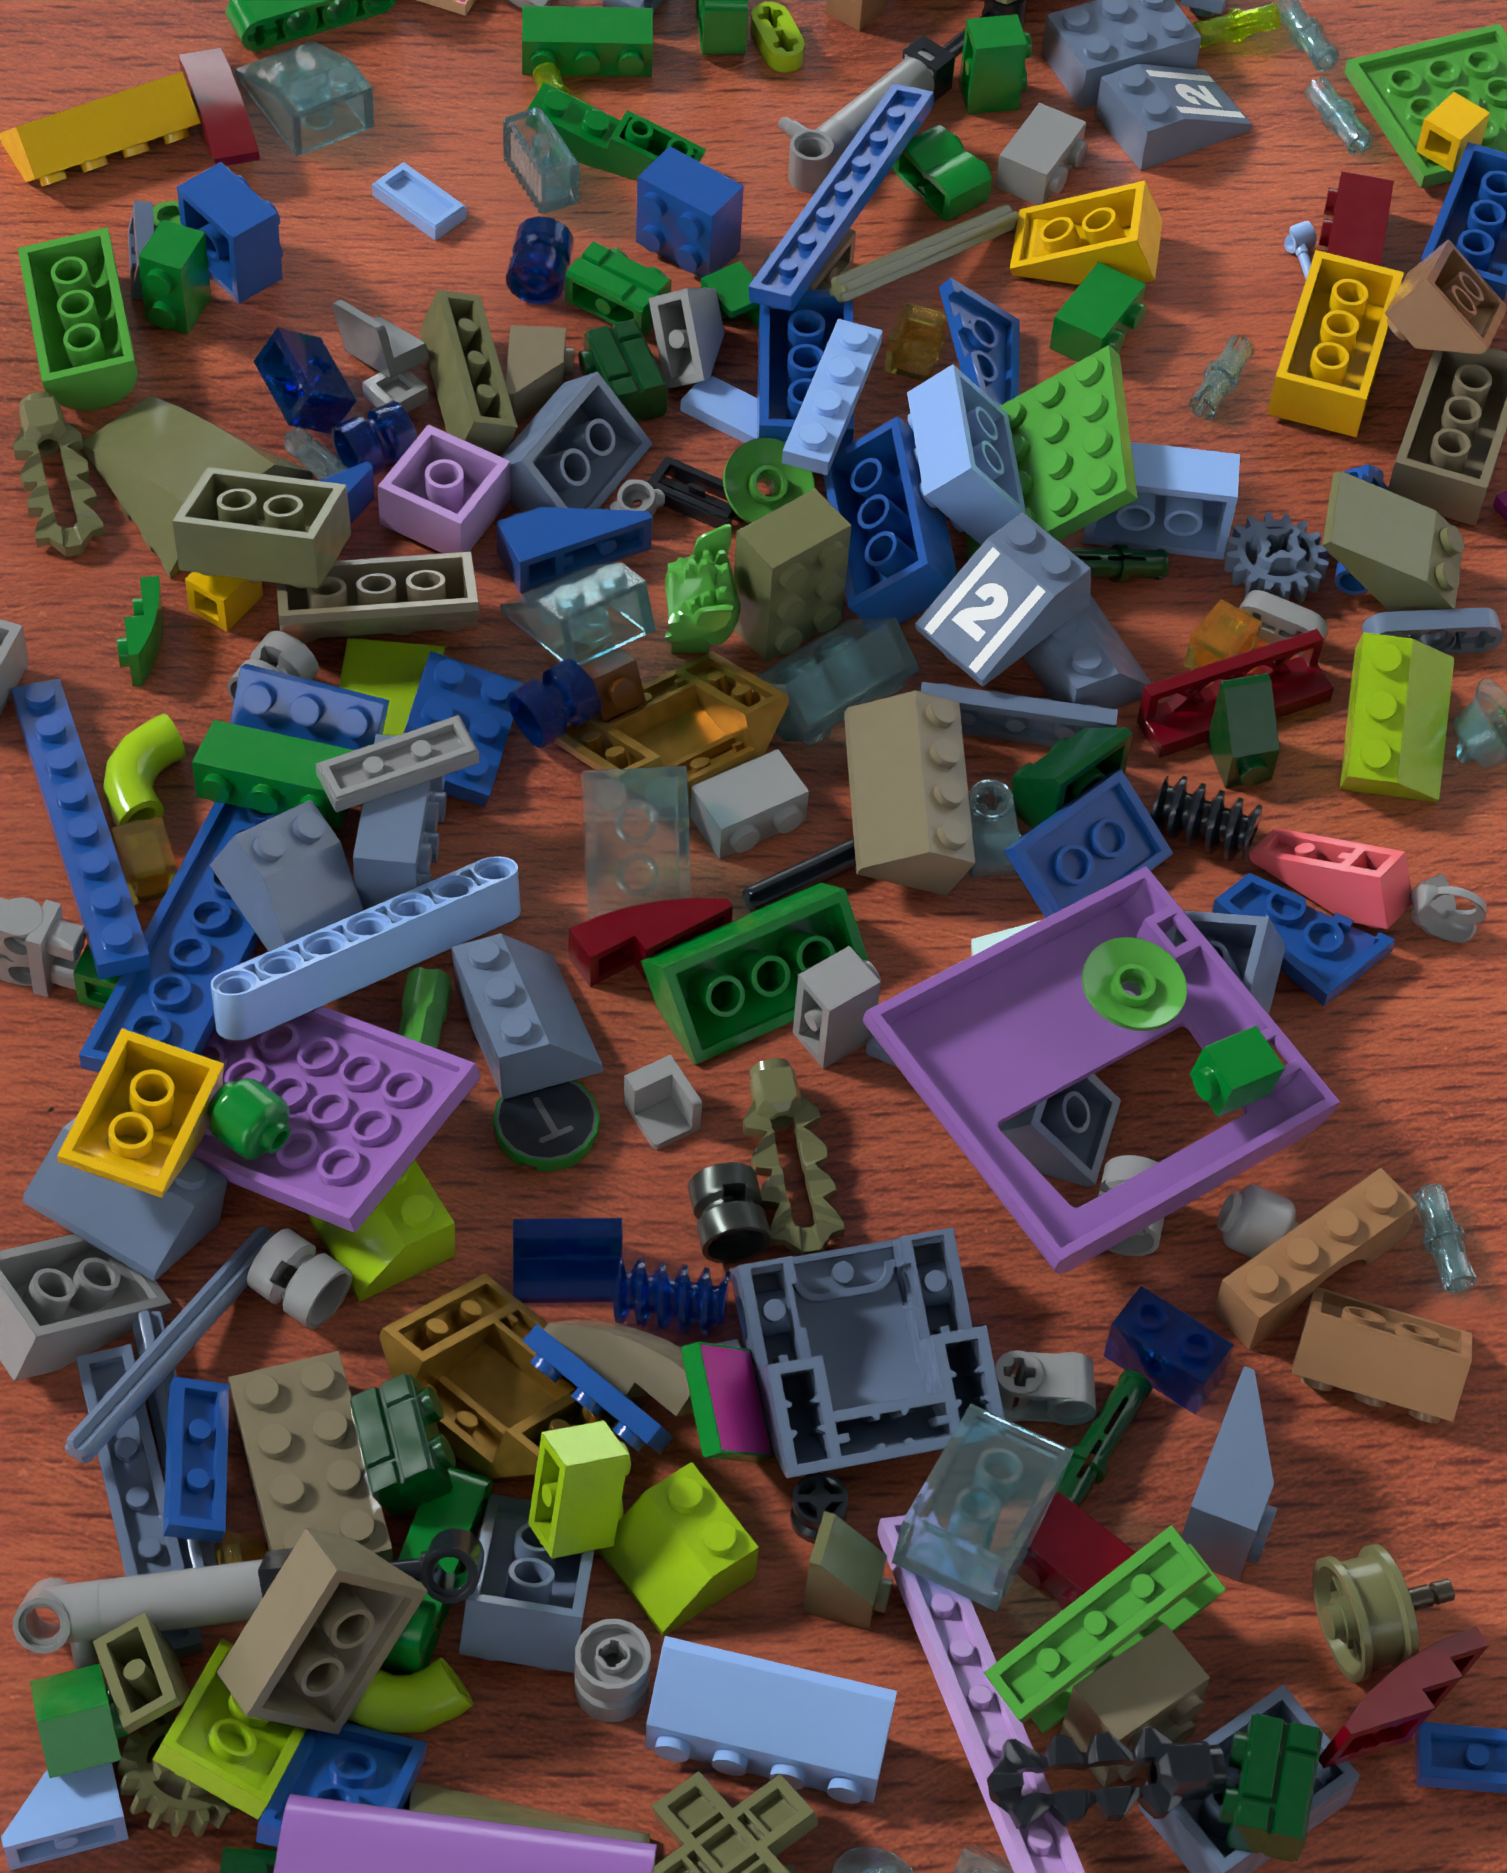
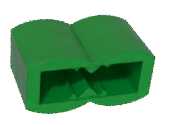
[893,125,992,222]

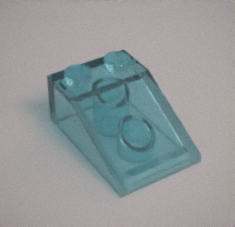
[235,40,374,157]
[500,562,656,669]
[580,766,690,920]
[892,1404,1074,1612]

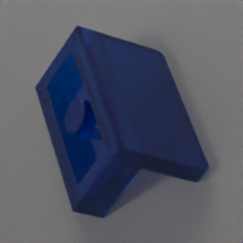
[513,1218,623,1303]

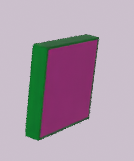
[681,1341,774,1463]

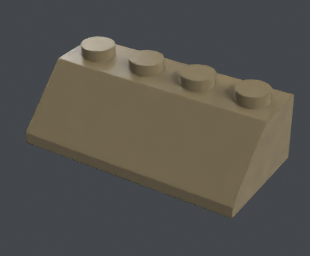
[277,551,479,642]
[844,690,975,896]

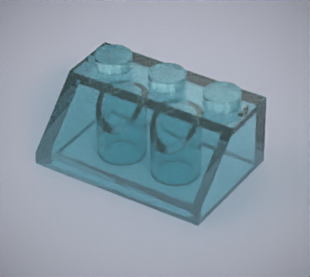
[756,618,920,745]

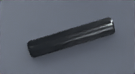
[742,837,856,913]

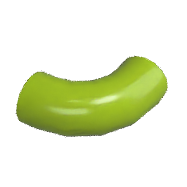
[102,713,186,837]
[348,1658,474,1734]

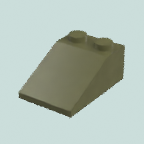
[1322,471,1464,612]

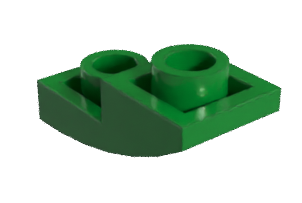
[117,575,164,686]

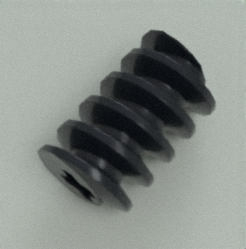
[1150,775,1262,861]

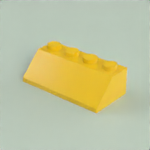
[0,71,201,187]

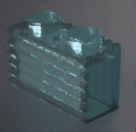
[503,107,580,214]

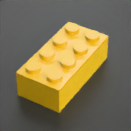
[1267,250,1404,437]

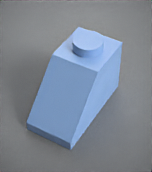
[1,1762,129,1871]

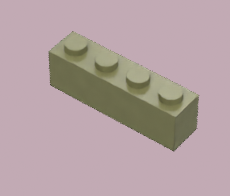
[419,290,518,456]

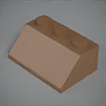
[1385,239,1507,355]
[1291,1287,1472,1423]

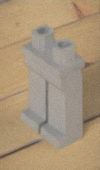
[0,897,86,997]

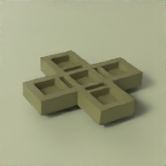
[651,1771,819,1873]

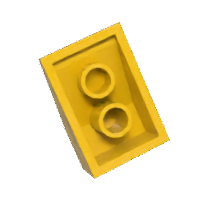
[1010,180,1163,285]
[57,1028,224,1198]

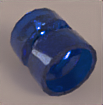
[506,216,574,304]
[332,400,418,476]
[507,658,601,748]

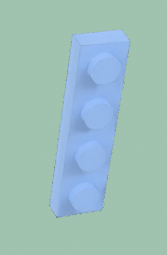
[782,319,883,475]

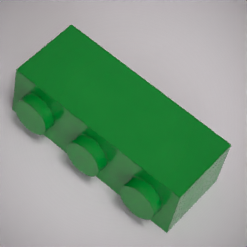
[522,6,653,77]
[192,720,354,829]

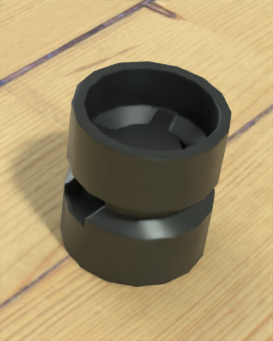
[688,1162,771,1264]

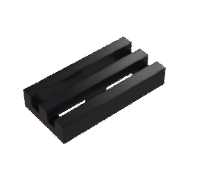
[648,456,739,528]

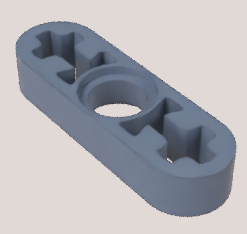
[1362,608,1503,654]

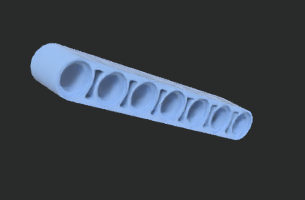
[211,856,521,1040]

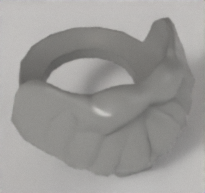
[1410,874,1487,944]

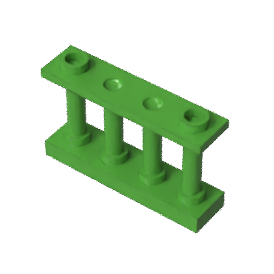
[983,1525,1227,1734]

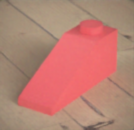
[1249,828,1413,929]

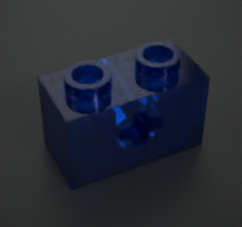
[253,327,357,435]
[1103,1286,1234,1415]

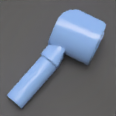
[1284,221,1317,279]

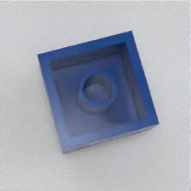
[636,146,744,278]
[177,162,283,303]

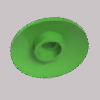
[723,438,815,524]
[1082,937,1187,1031]

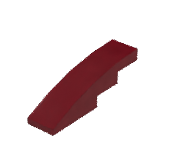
[178,48,260,166]
[1319,1627,1489,1769]

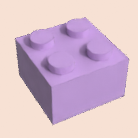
[378,424,511,553]

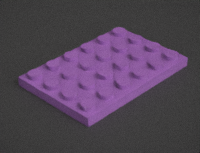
[191,1006,481,1233]

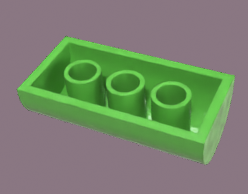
[18,227,138,410]

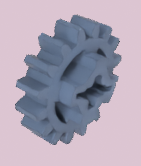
[1223,512,1329,602]

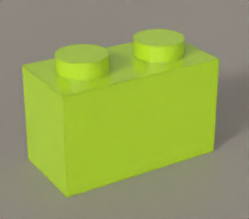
[528,1421,631,1559]

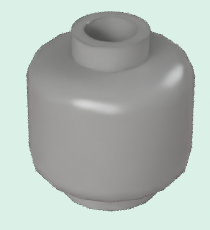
[1217,1184,1300,1258]

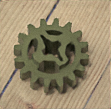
[116,1711,238,1837]

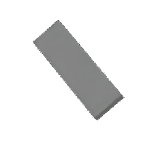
[316,715,479,812]

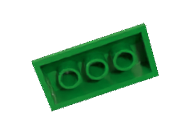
[641,883,869,1064]

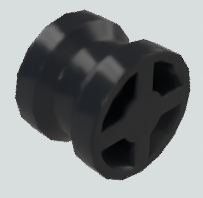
[790,1472,849,1543]

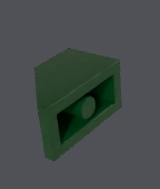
[1207,673,1280,788]

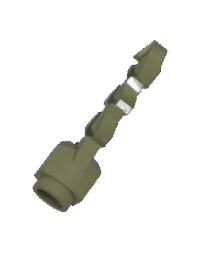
[13,392,105,557]
[743,1058,845,1256]

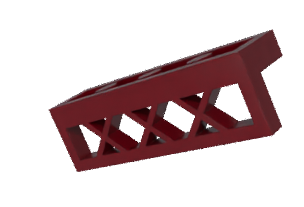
[1137,629,1334,758]

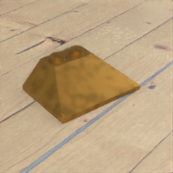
[547,651,789,808]
[379,1273,647,1479]

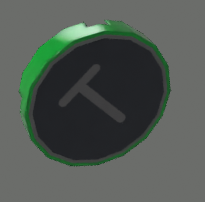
[493,1080,600,1172]

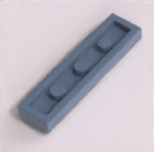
[920,682,1118,747]

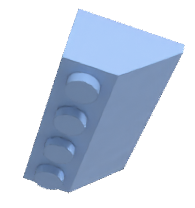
[645,1636,897,1804]

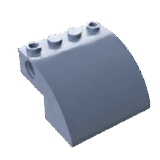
[729,1227,1008,1478]

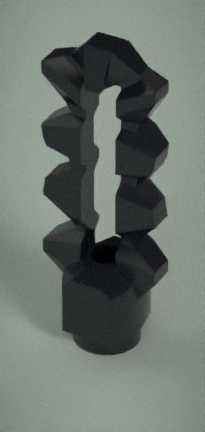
[987,1728,1227,1829]

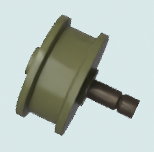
[1313,1543,1455,1683]

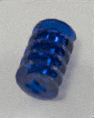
[613,1255,731,1339]

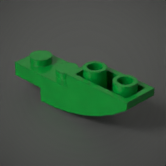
[523,82,706,180]

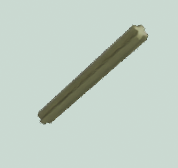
[828,205,1019,303]

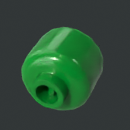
[207,1078,291,1160]

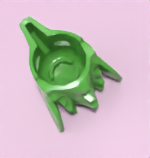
[665,524,741,654]

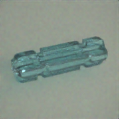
[284,426,349,480]

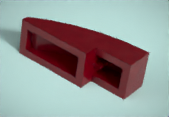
[568,898,733,987]

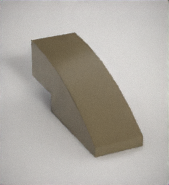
[544,1319,694,1416]

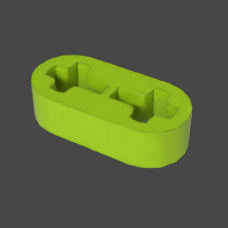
[750,2,805,73]

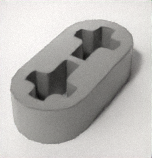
[1235,590,1328,656]

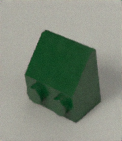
[1008,727,1133,829]

